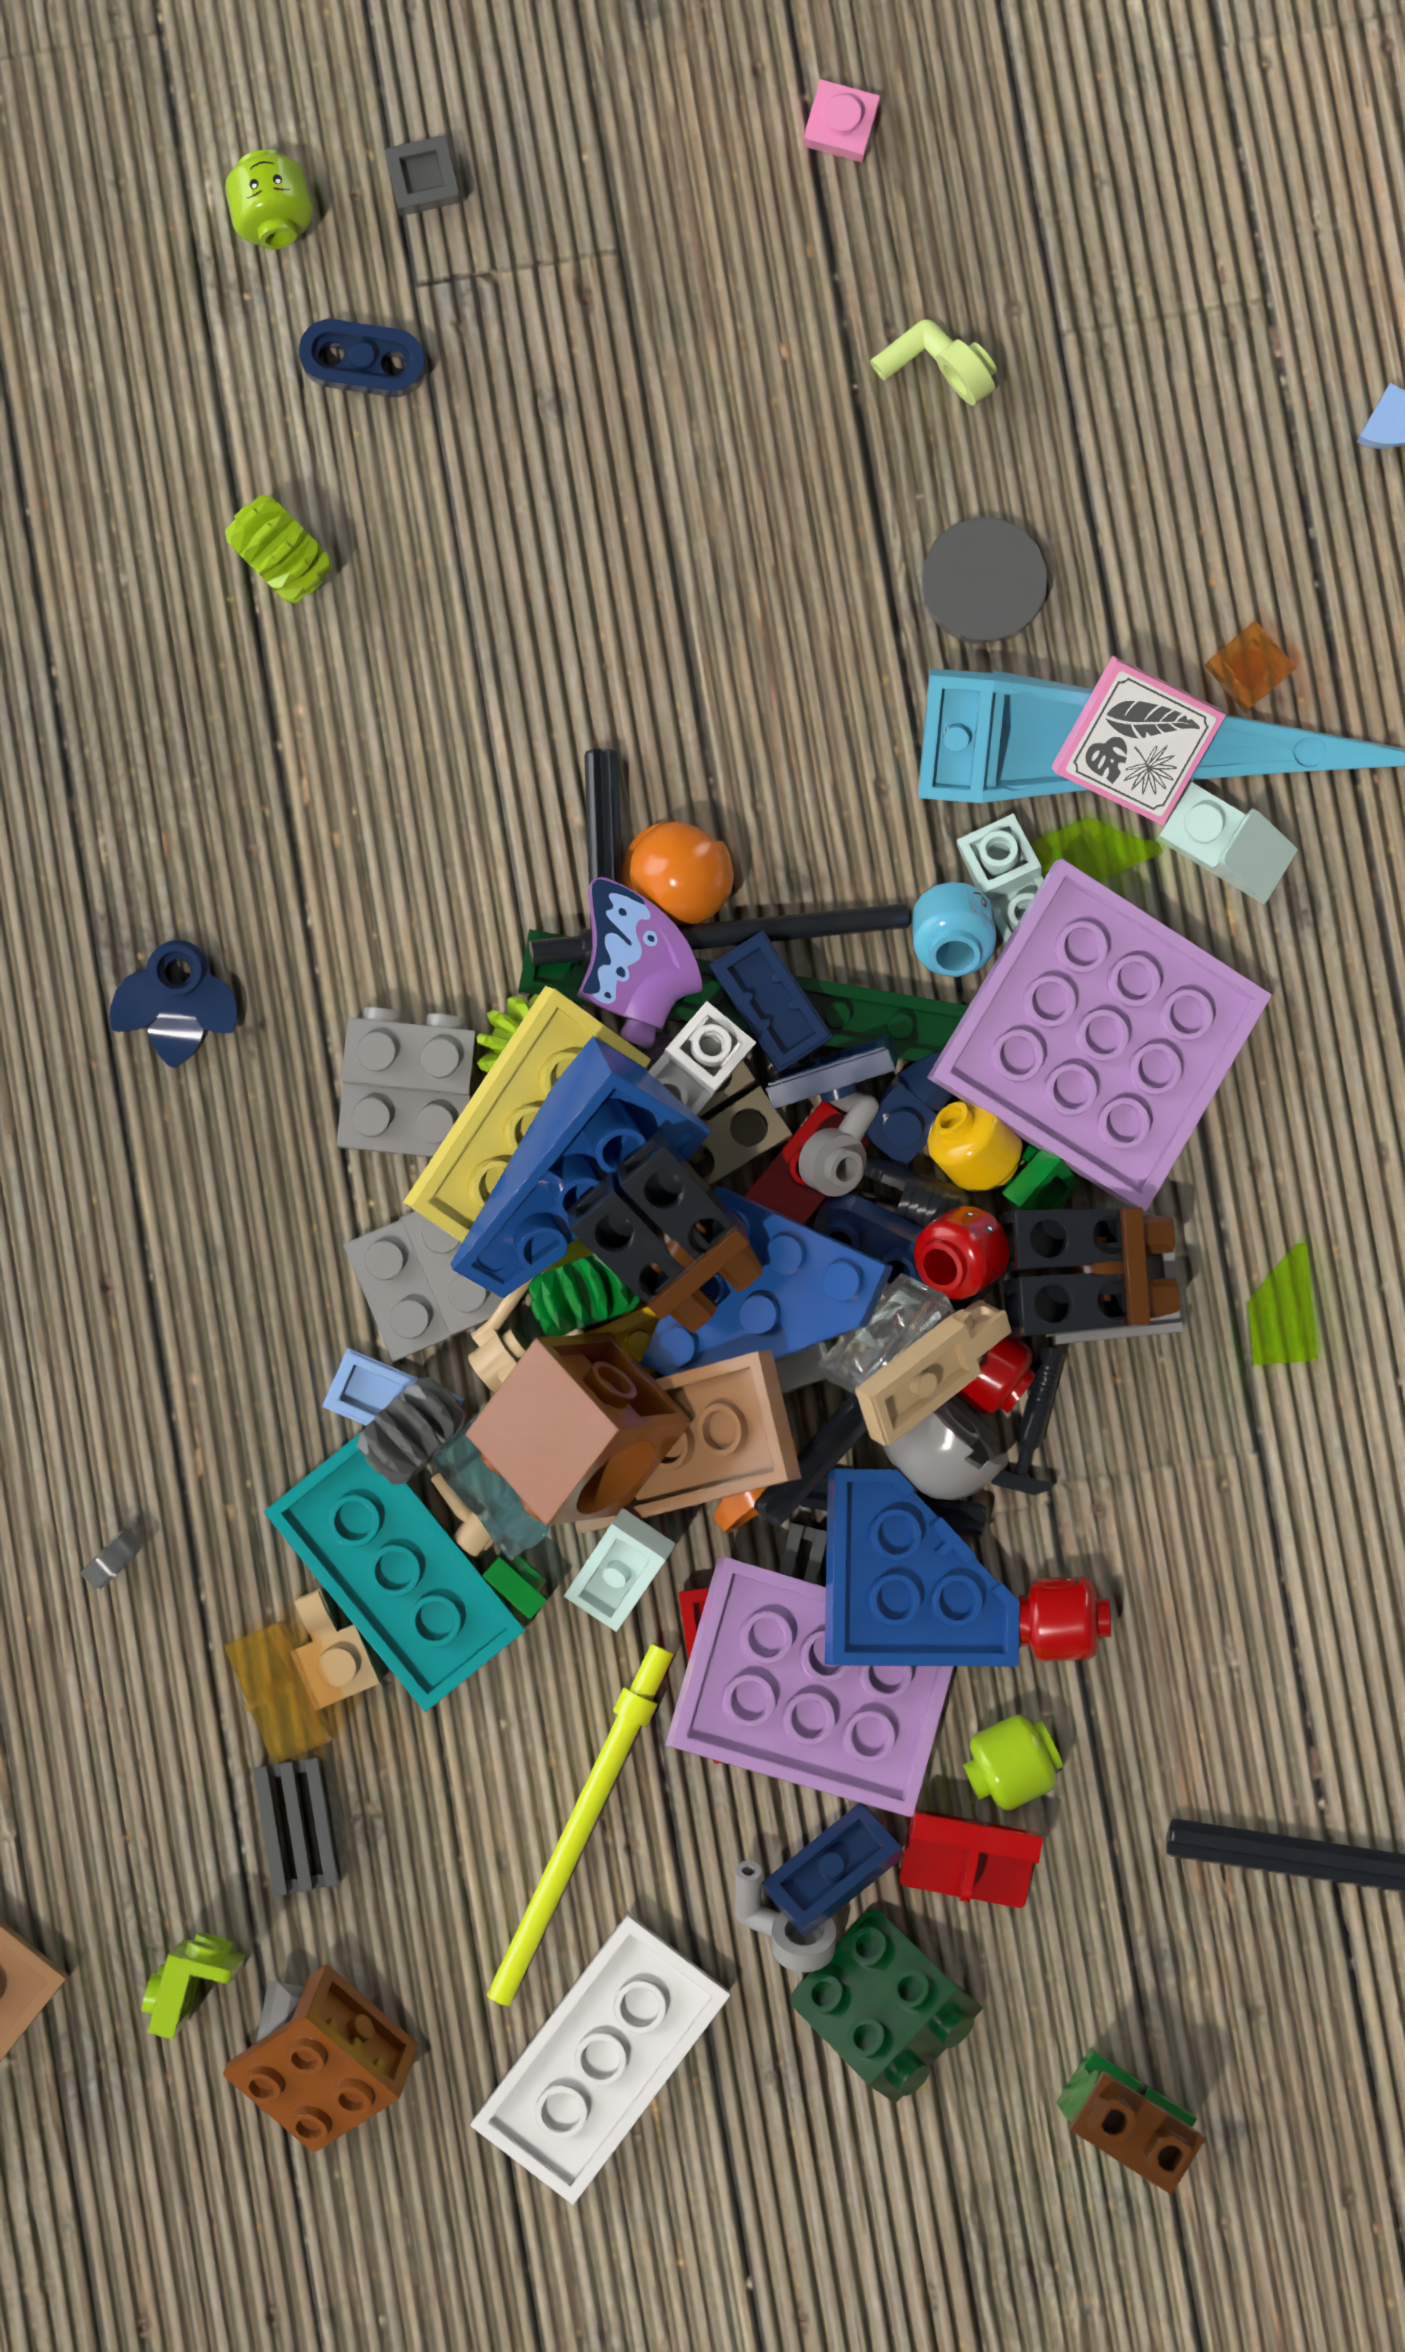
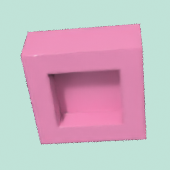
[803,79,880,163]

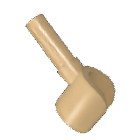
[431,1471,496,1558]

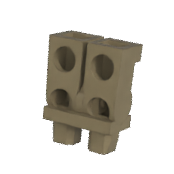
[687,1060,792,1188]

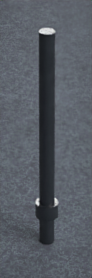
[529,903,909,967]

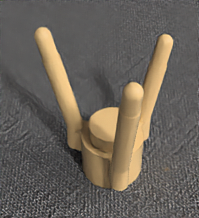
[468,1275,585,1393]

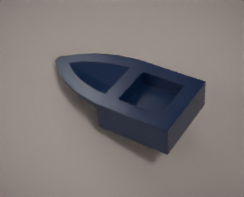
[864,1050,957,1167]

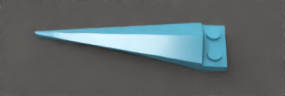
[918,669,1405,803]

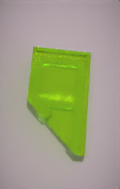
[1030,817,1163,883]
[1245,1243,1318,1366]

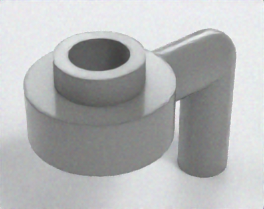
[799,1090,879,1197]
[734,1861,836,1972]

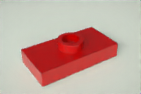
[744,1102,871,1225]

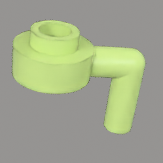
[870,319,997,406]

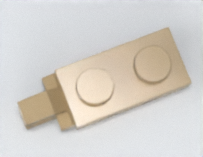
[855,1299,1012,1447]

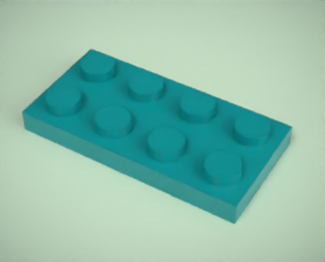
[263,1430,526,1712]

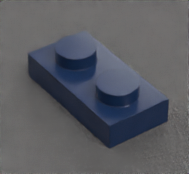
[761,1803,904,1938]

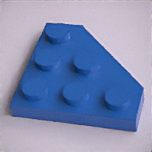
[640,1187,893,1376]
[825,1468,1019,1667]

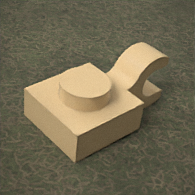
[294,1588,381,1709]

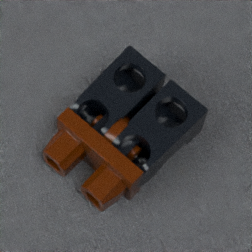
[567,1128,764,1332]
[999,1207,1180,1339]

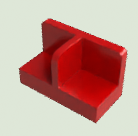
[899,1808,1043,1908]

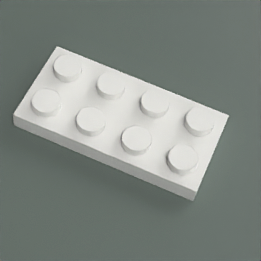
[470,1913,731,2205]

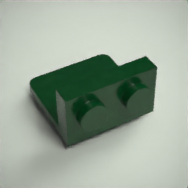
[790,1909,983,2104]

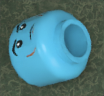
[912,882,996,977]

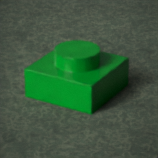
[482,1555,549,1620]

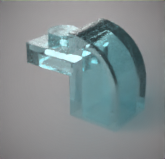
[432,1415,553,1561]

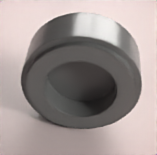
[80,1527,142,1589]

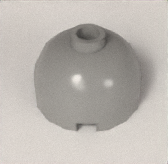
[882,1395,1009,1500]

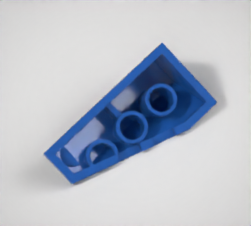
[450,1036,711,1298]

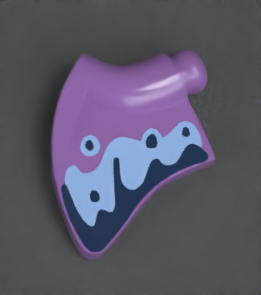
[577,877,702,1049]

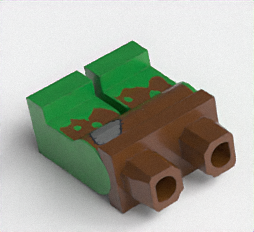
[1056,2048,1206,2195]

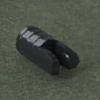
[849,1154,971,1228]

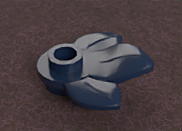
[109,940,237,1068]

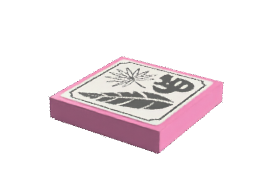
[1051,656,1226,826]

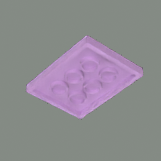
[665,1557,954,1818]

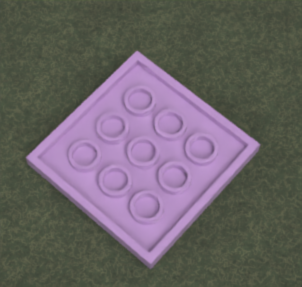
[927,859,1272,1212]

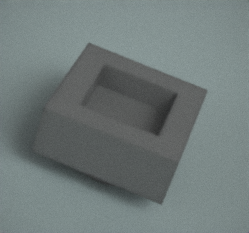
[384,135,461,216]

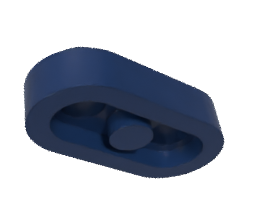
[299,319,426,397]
[813,1193,924,1288]

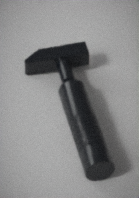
[991,1345,1065,1496]

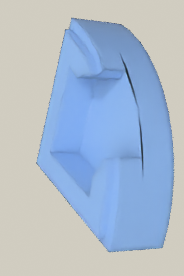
[1356,383,1405,449]

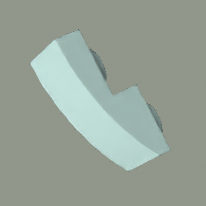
[956,813,1044,946]

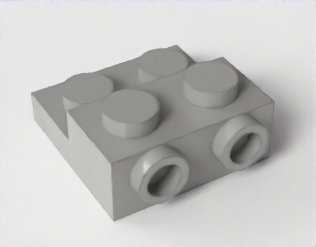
[336,1007,477,1158]
[343,1211,503,1362]

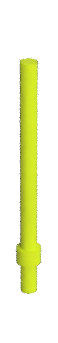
[486,1643,674,2006]

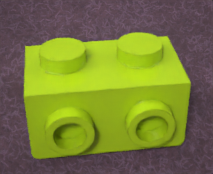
[141,1933,246,2039]

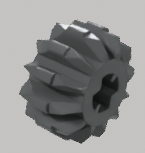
[357,1377,468,1485]

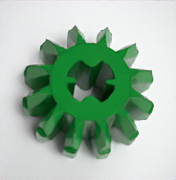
[528,1254,640,1337]

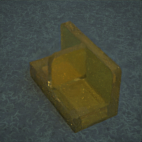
[224,1619,335,1765]

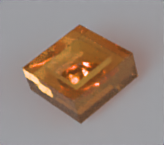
[1205,621,1297,713]

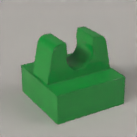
[999,1144,1081,1210]

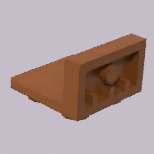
[223,1964,419,2152]

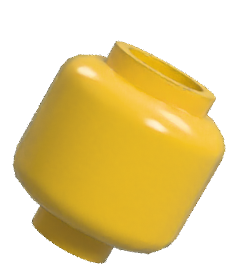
[927,1100,1023,1192]

